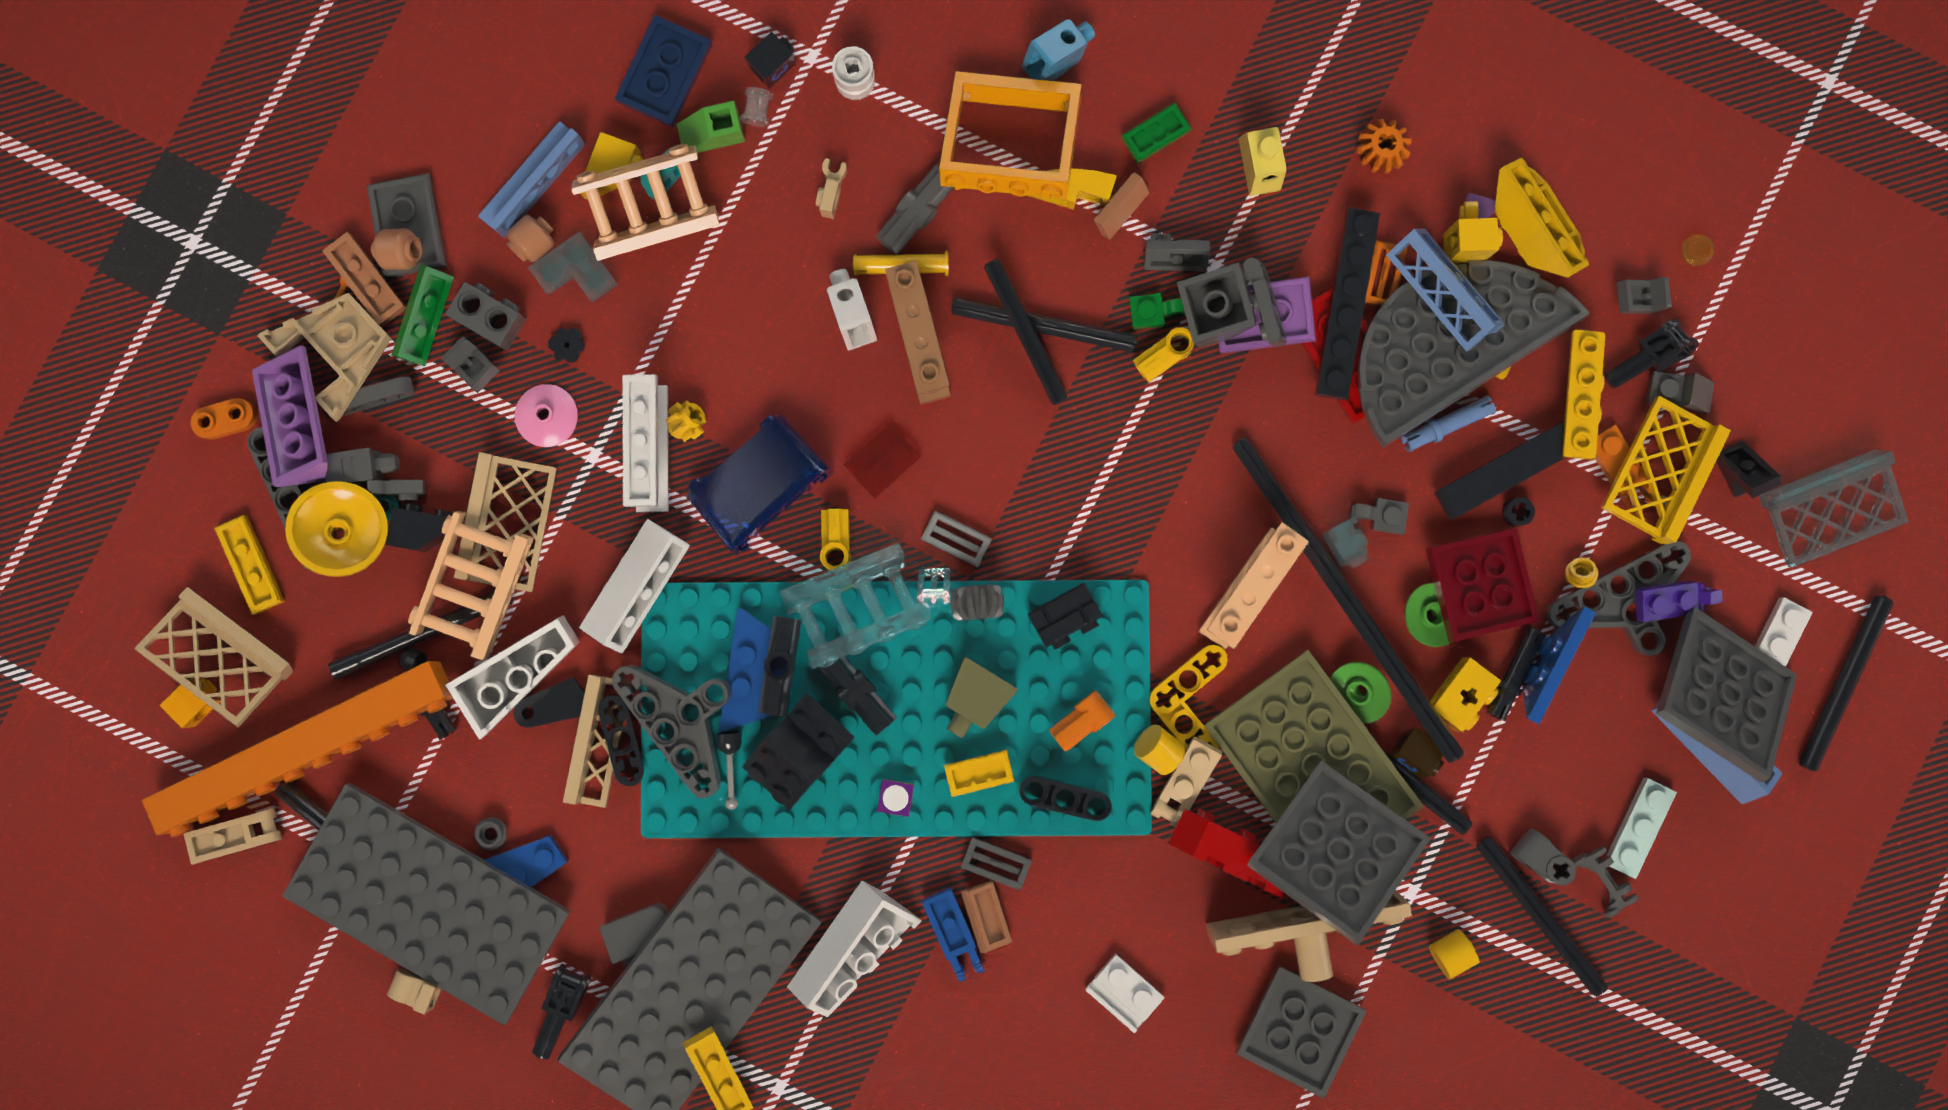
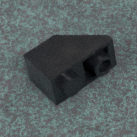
[385,503,454,553]

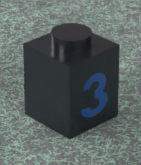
[744,32,796,89]

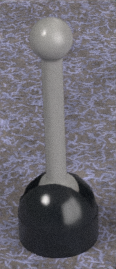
[716,731,742,810]

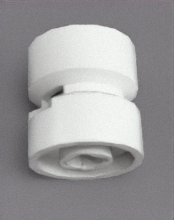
[832,46,875,100]

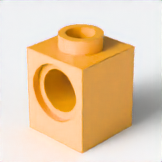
[159,678,221,728]

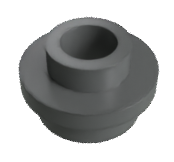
[474,817,508,850]

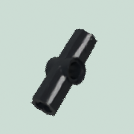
[758,616,802,717]
[814,644,897,736]

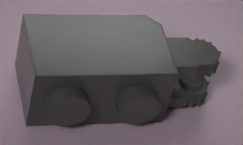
[599,902,669,966]

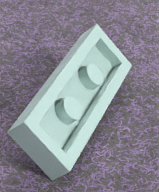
[1606,777,1677,879]

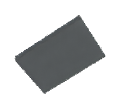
[367,173,447,279]

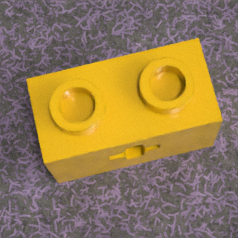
[1430,657,1501,732]

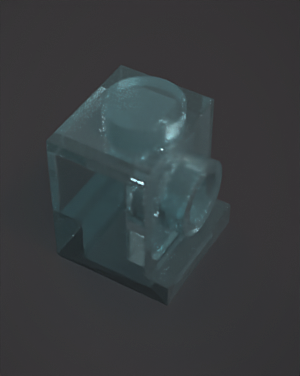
[1322,516,1369,569]

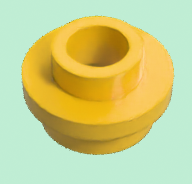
[1565,557,1598,588]

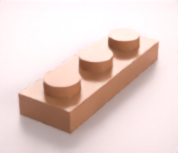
[322,232,407,327]

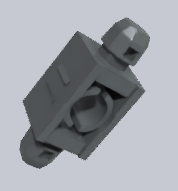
[317,448,400,486]

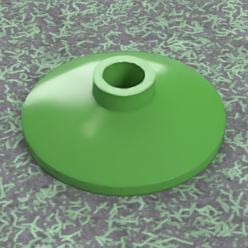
[1404,583,1451,647]
[1330,662,1392,724]

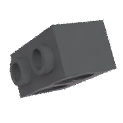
[445,282,526,351]

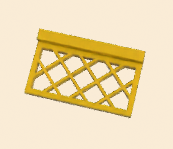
[1601,396,1731,545]

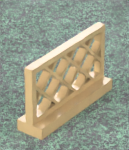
[454,452,557,592]
[134,587,294,727]

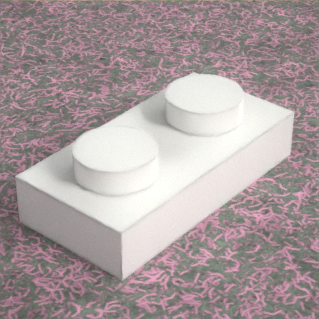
[1755,597,1813,667]

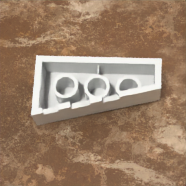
[446,615,580,740]

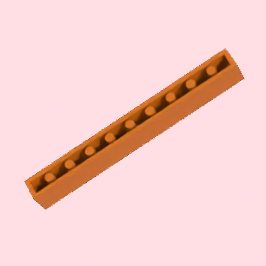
[142,661,453,838]

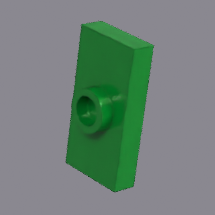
[1121,103,1192,164]

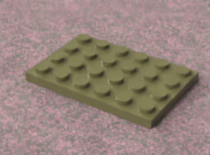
[1204,650,1424,823]

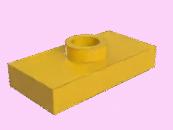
[944,750,1014,797]

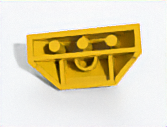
[1494,157,1589,278]

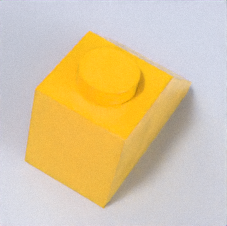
[580,132,643,200]

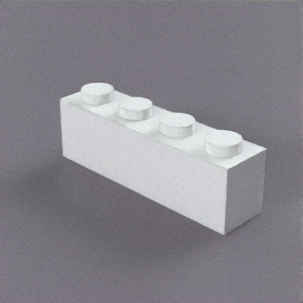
[579,519,690,653]

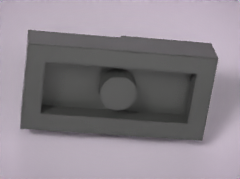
[1144,233,1210,271]

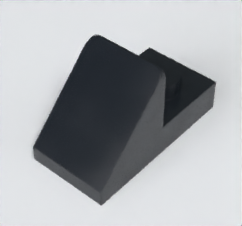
[1716,441,1782,498]

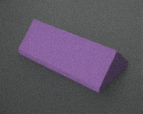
[252,345,328,487]

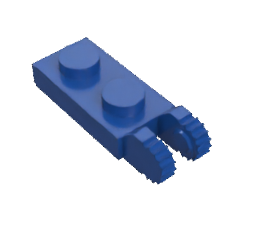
[921,887,985,982]

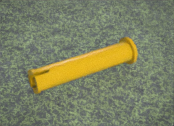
[853,251,949,276]

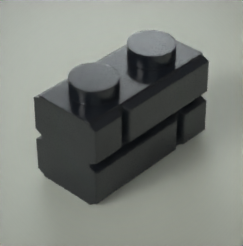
[1027,583,1102,650]

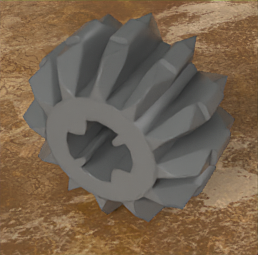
[950,585,1004,621]

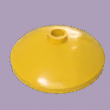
[285,481,388,577]

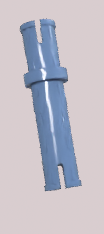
[1401,395,1496,453]

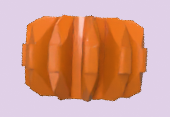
[1356,118,1412,174]

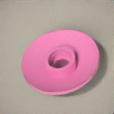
[515,384,578,447]

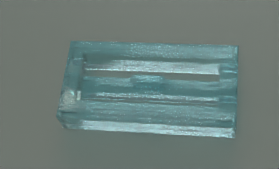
[917,569,950,604]

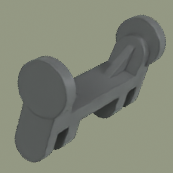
[1571,846,1639,918]

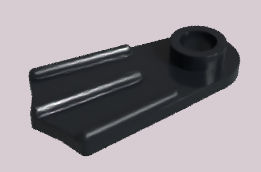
[513,678,585,728]

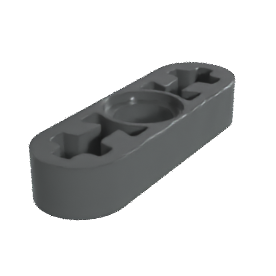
[323,377,415,418]

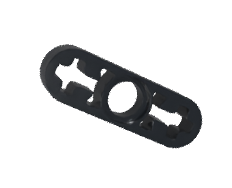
[598,694,644,786]

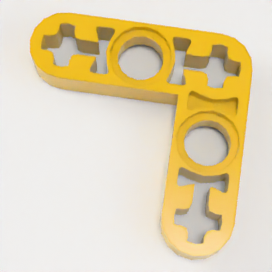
[1149,645,1228,750]

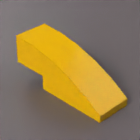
[1027,169,1117,210]

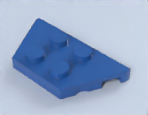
[1523,606,1596,724]
[719,608,794,732]

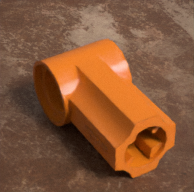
[1049,690,1116,752]

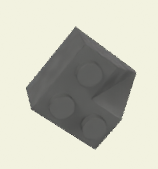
[1177,263,1256,348]

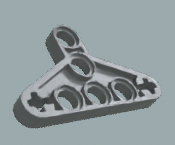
[1546,541,1691,655]
[612,665,732,798]

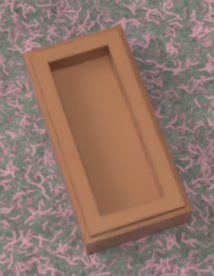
[1094,173,1149,240]
[961,880,1012,953]

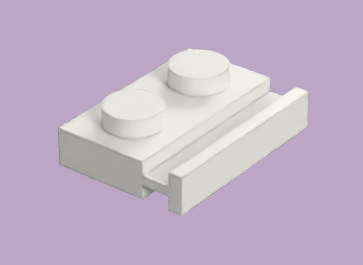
[1085,953,1165,1033]

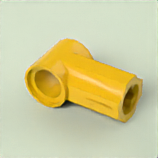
[1133,327,1194,383]
[820,509,852,574]

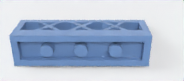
[478,121,586,239]
[1386,229,1505,351]

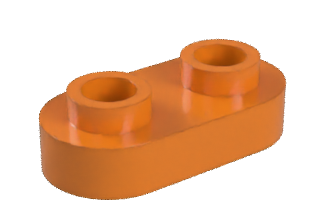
[191,398,258,440]

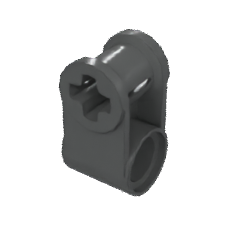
[1510,827,1576,886]

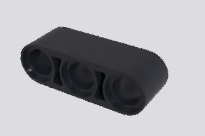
[1019,775,1112,821]

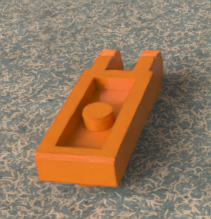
[1595,425,1654,516]

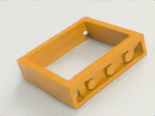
[939,71,1081,200]

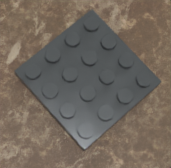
[1656,607,1797,782]
[1247,761,1431,945]

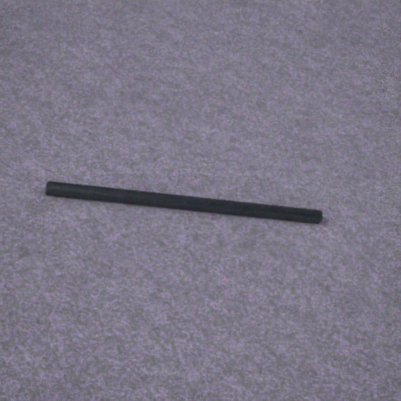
[1232,437,1464,763]

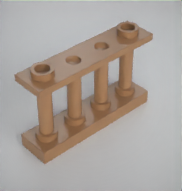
[885,261,951,405]

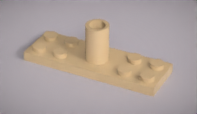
[1206,890,1412,982]

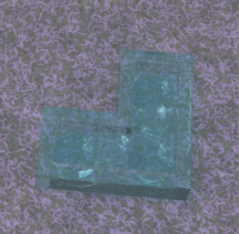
[528,231,618,303]

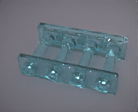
[780,543,931,668]

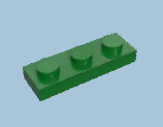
[392,265,454,366]

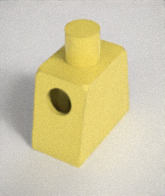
[1238,127,1286,196]

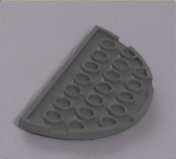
[1357,260,1590,448]

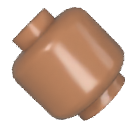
[506,215,554,262]
[371,228,423,270]

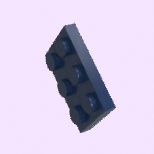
[614,15,713,128]

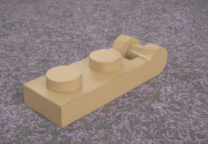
[1150,736,1222,828]
[184,808,282,865]

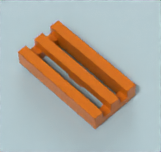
[1365,240,1408,307]

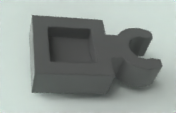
[367,480,427,501]

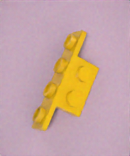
[1562,330,1605,460]

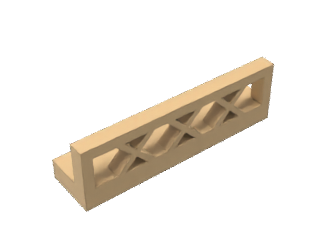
[563,675,632,808]

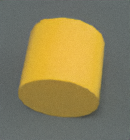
[1134,725,1186,775]
[1429,929,1480,980]

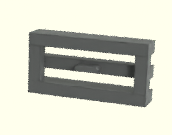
[961,836,1032,891]

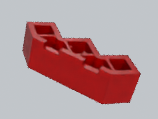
[1169,808,1293,902]

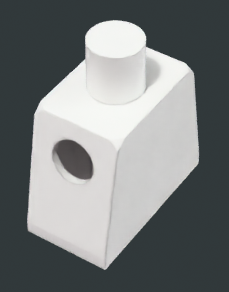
[827,269,878,351]

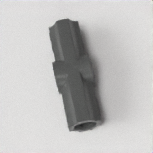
[876,164,954,255]

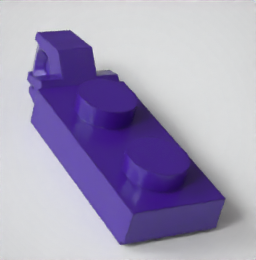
[1636,580,1723,622]

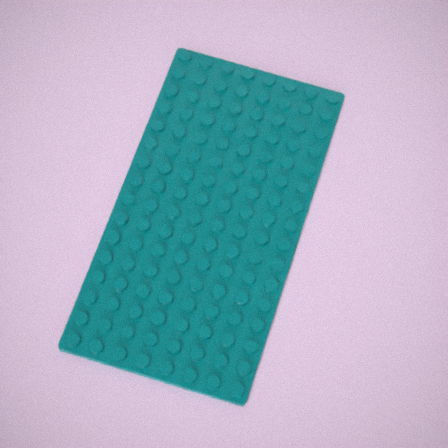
[641,580,1152,838]

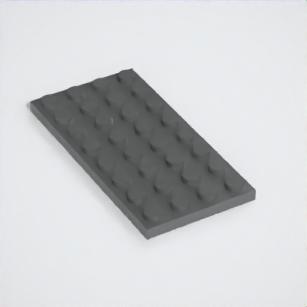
[282,783,571,1026]
[558,847,822,1110]

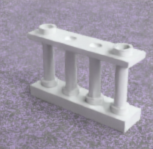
[623,375,669,512]

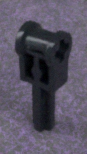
[1604,319,1699,389]
[532,964,592,1060]

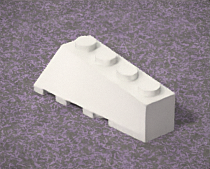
[787,881,922,1017]

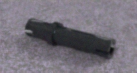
[1486,627,1546,721]

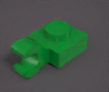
[1129,293,1185,330]

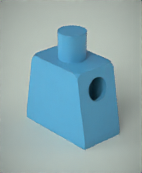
[1021,19,1095,81]

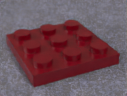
[1426,528,1540,643]

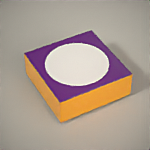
[877,779,914,817]

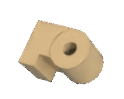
[387,969,442,1015]

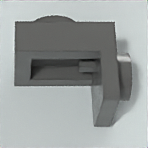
[1617,277,1671,314]
[442,337,500,393]

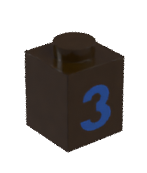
[1389,727,1444,779]

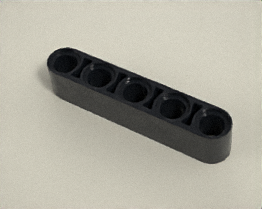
[1434,421,1566,520]

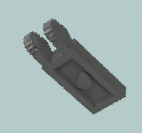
[1242,257,1287,348]

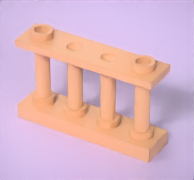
[571,144,719,261]
[408,511,534,660]
[1198,523,1309,650]

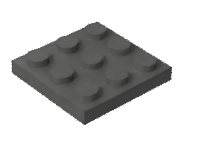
[1235,965,1367,1098]

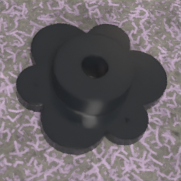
[548,328,585,363]

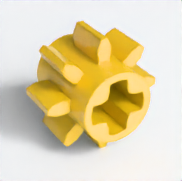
[665,400,706,442]

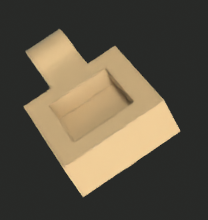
[816,158,847,219]

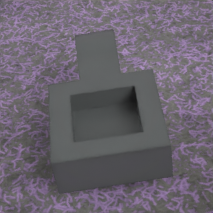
[1350,498,1409,535]

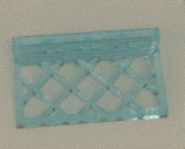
[1759,450,1909,568]

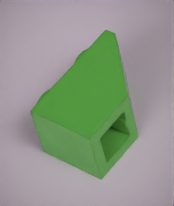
[677,101,745,153]

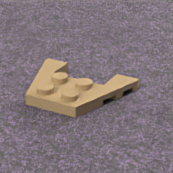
[257,293,391,422]

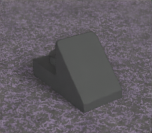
[1645,371,1714,414]

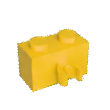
[1443,201,1503,264]

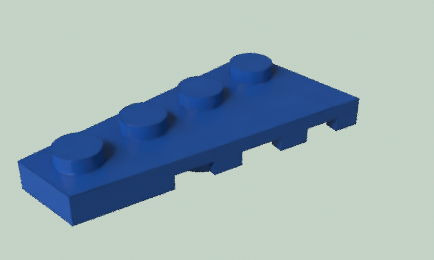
[485,835,569,887]

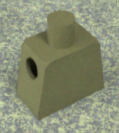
[946,657,1018,738]

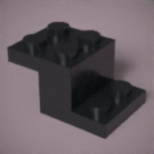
[742,693,855,810]

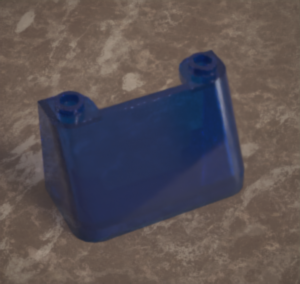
[686,414,833,556]

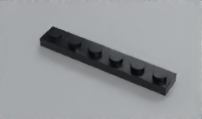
[1315,208,1380,401]

